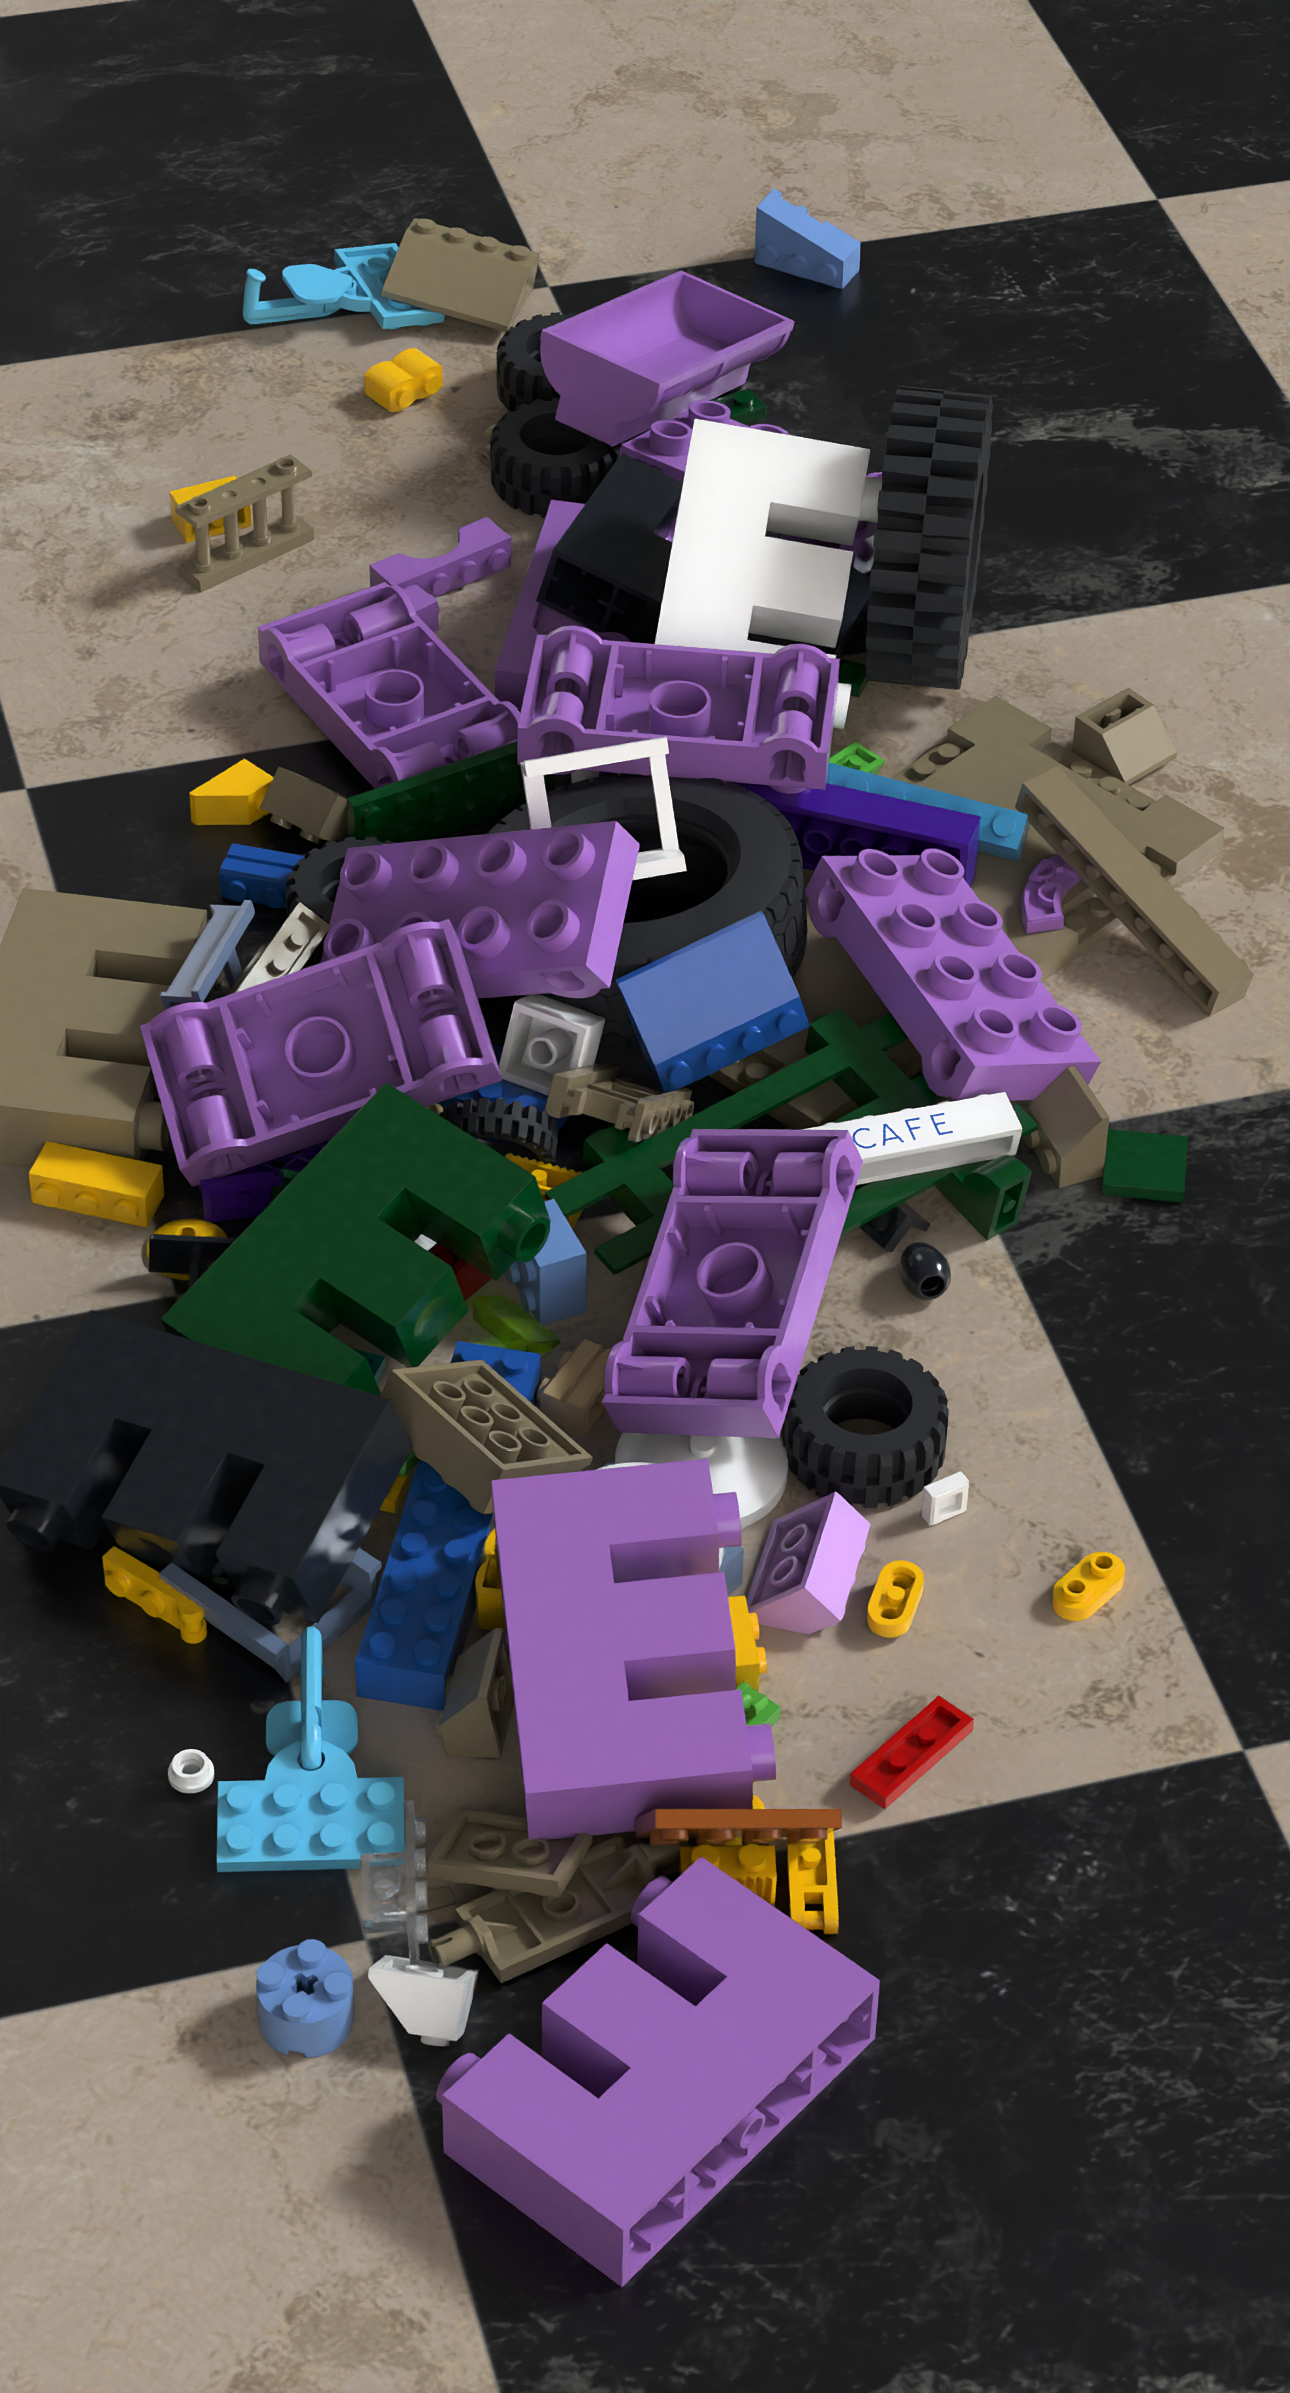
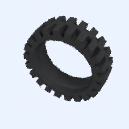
[439,1098,558,1167]

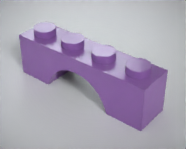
[369,517,511,598]

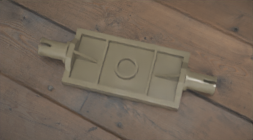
[428,1835,689,1983]

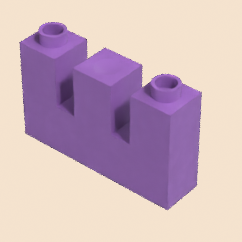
[491,1459,776,1840]
[436,1857,880,2287]

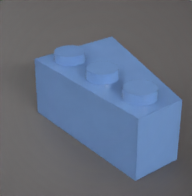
[754,189,861,289]

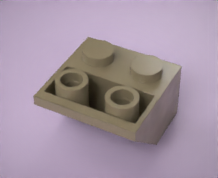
[1072,688,1177,785]

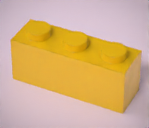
[29,1141,164,1228]

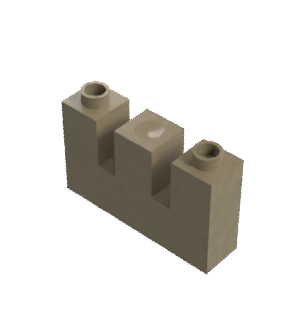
[0,888,225,1168]

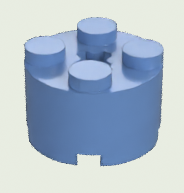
[256,1939,355,2058]

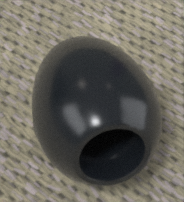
[900,1242,951,1300]

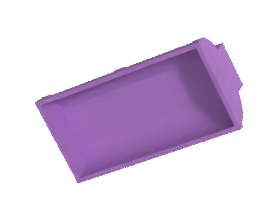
[540,271,795,446]

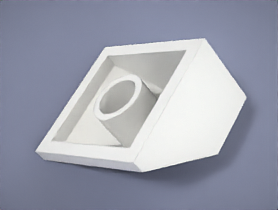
[368,1955,479,2046]

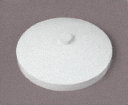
[615,1433,788,1529]

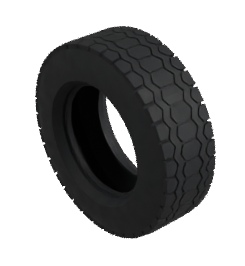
[488,773,808,1049]

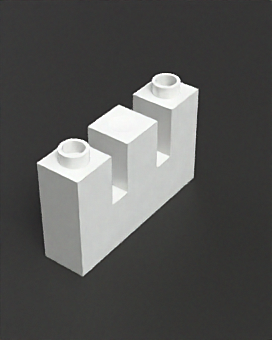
[655,419,882,729]

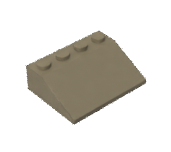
[381,218,540,332]
[380,1360,593,1514]

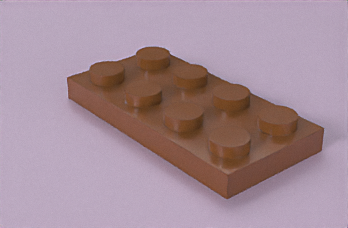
[635,1809,842,1846]

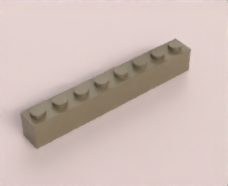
[1015,765,1254,1016]

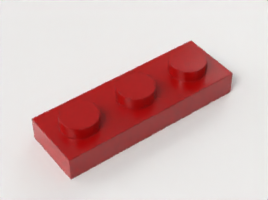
[850,1695,974,1810]

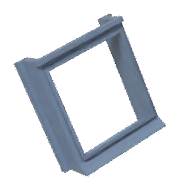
[160,900,255,1010]
[159,1548,382,1683]

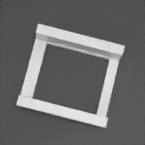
[520,737,687,880]

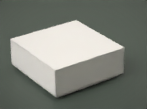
[922,1471,969,1526]

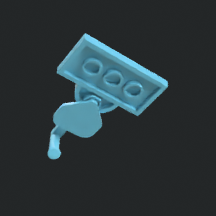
[242,243,445,330]
[217,1626,405,1872]

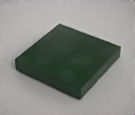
[1102,1129,1188,1202]

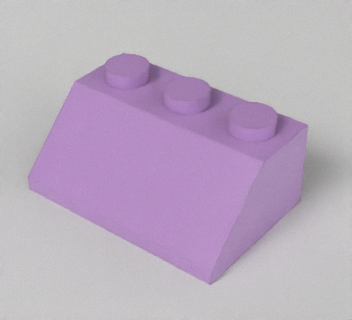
[746,1492,871,1635]

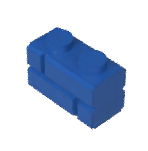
[219,843,305,909]

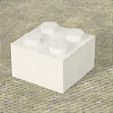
[499,994,606,1096]

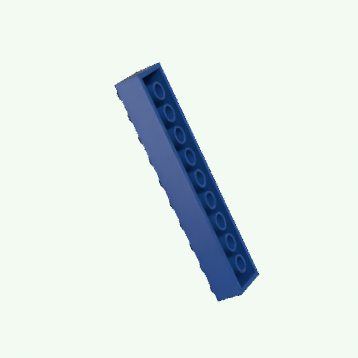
[355,1341,541,1710]

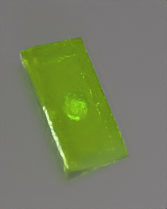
[473,1295,560,1356]

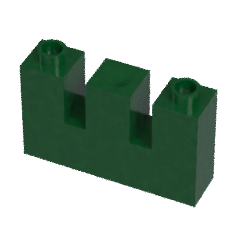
[161,1082,551,1396]

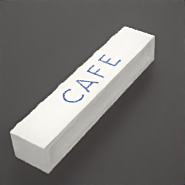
[802,1092,1023,1185]

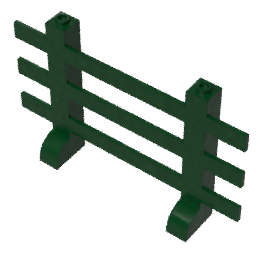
[544,1008,1039,1275]

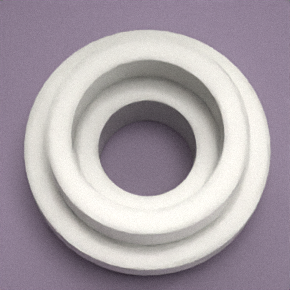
[168,1749,214,1793]

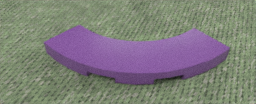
[1021,854,1082,934]

